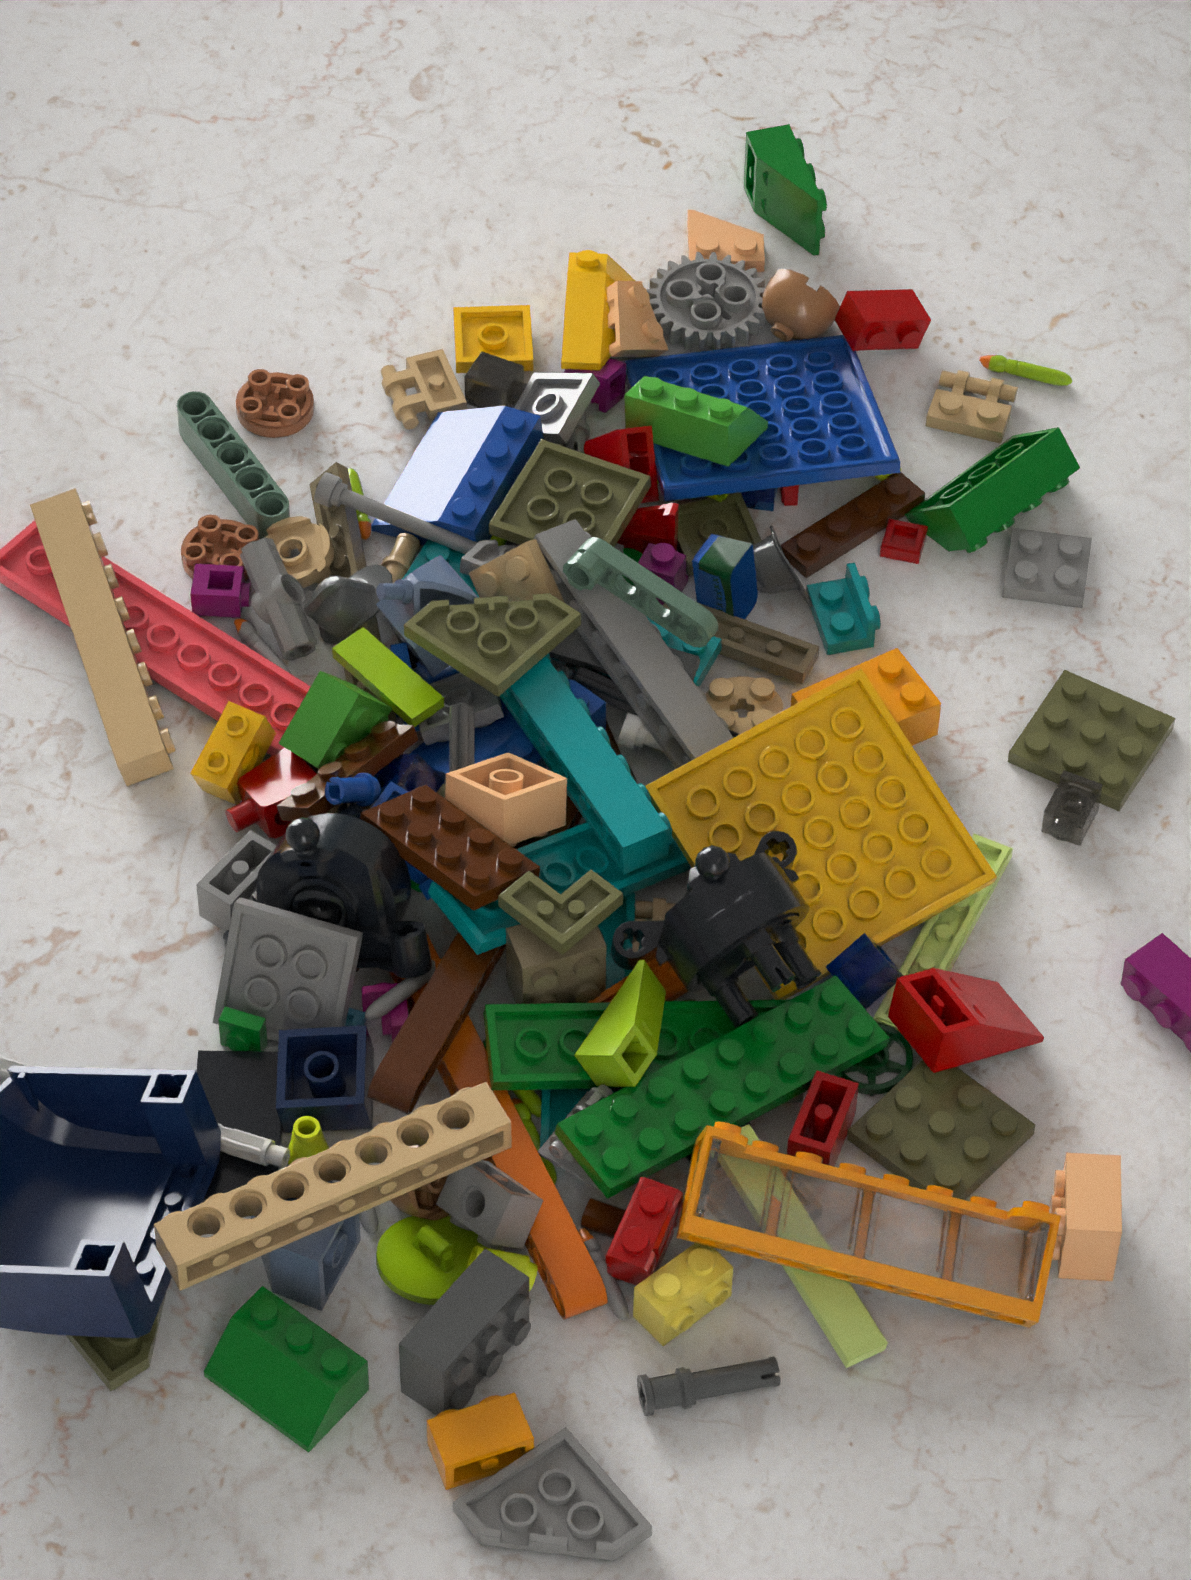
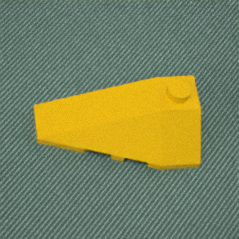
[561,250,635,370]

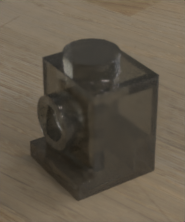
[1041,770,1103,846]

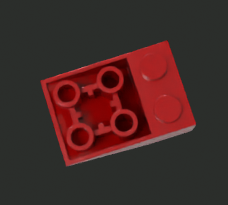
[888,968,1044,1073]

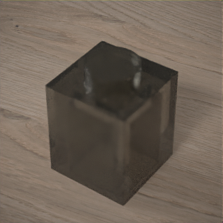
[464,351,527,408]

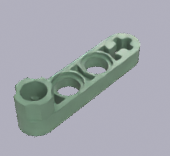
[563,537,719,648]

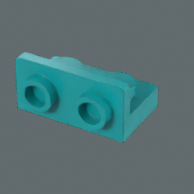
[806,562,881,655]

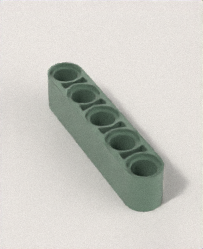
[177,391,290,539]

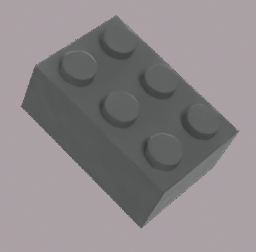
[399,1249,531,1415]

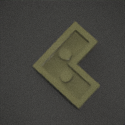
[498,870,623,955]

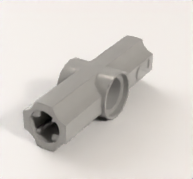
[240,537,317,661]

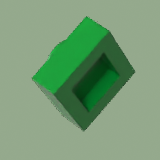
[218,1006,268,1051]

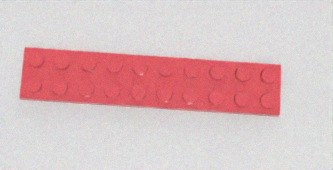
[0,520,311,756]

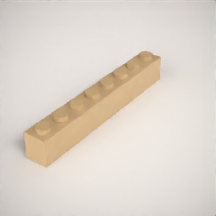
[30,488,176,786]

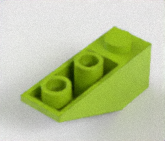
[574,960,666,1087]

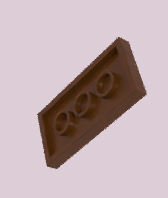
[360,785,540,911]

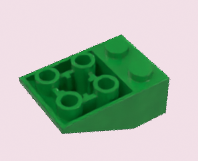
[743,124,827,256]

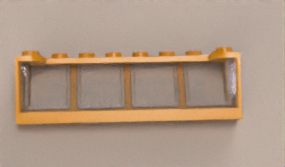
[677,1122,1061,1328]

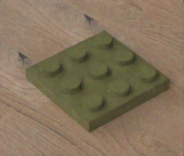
[489,439,651,547]
[1008,670,1175,812]
[847,1060,1035,1200]

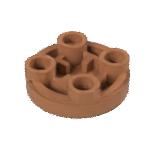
[236,369,314,438]
[181,514,259,581]

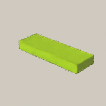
[332,627,445,727]

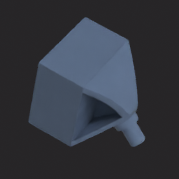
[376,555,479,678]
[251,1181,361,1311]

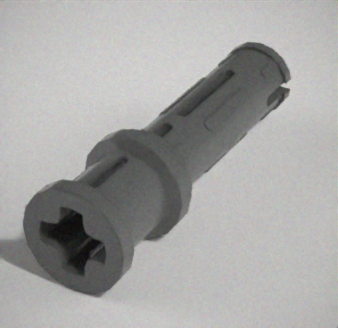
[637,1356,781,1416]

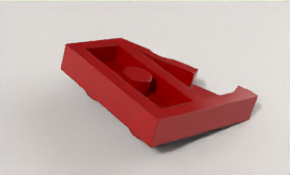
[617,503,679,554]

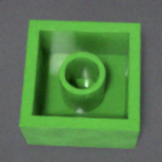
[278,671,392,768]

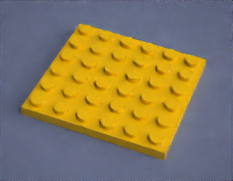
[645,668,997,1000]

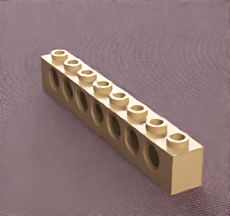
[154,1082,512,1291]

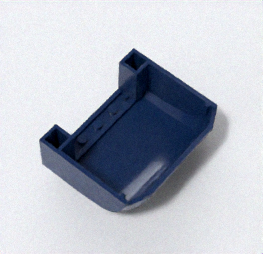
[0,1066,221,1338]

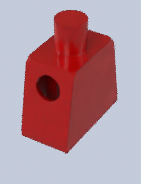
[584,426,659,503]
[225,748,334,839]

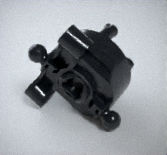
[223,803,432,995]
[611,831,821,1028]

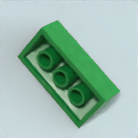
[905,427,1080,553]

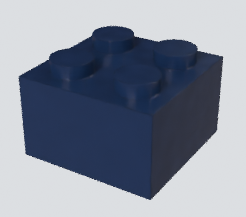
[276,1025,374,1133]

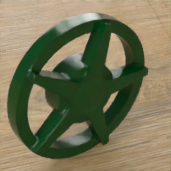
[841,1023,913,1096]

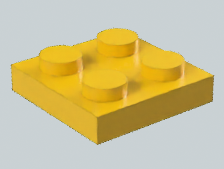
[453,305,533,373]

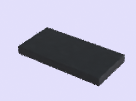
[197,1050,282,1202]

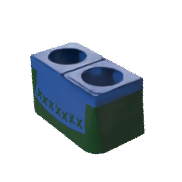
[692,534,758,619]

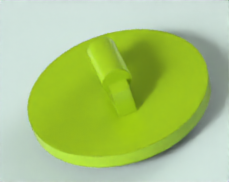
[376,1216,485,1305]

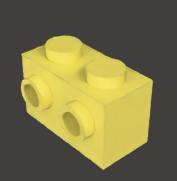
[633,1243,733,1346]

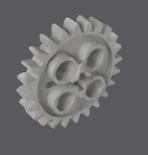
[647,252,766,352]

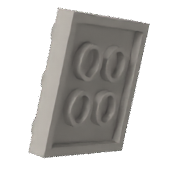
[212,897,363,1042]

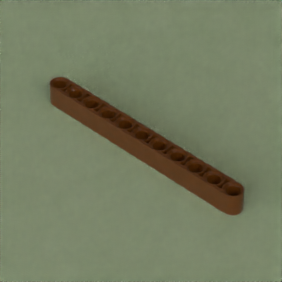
[367,794,582,1115]

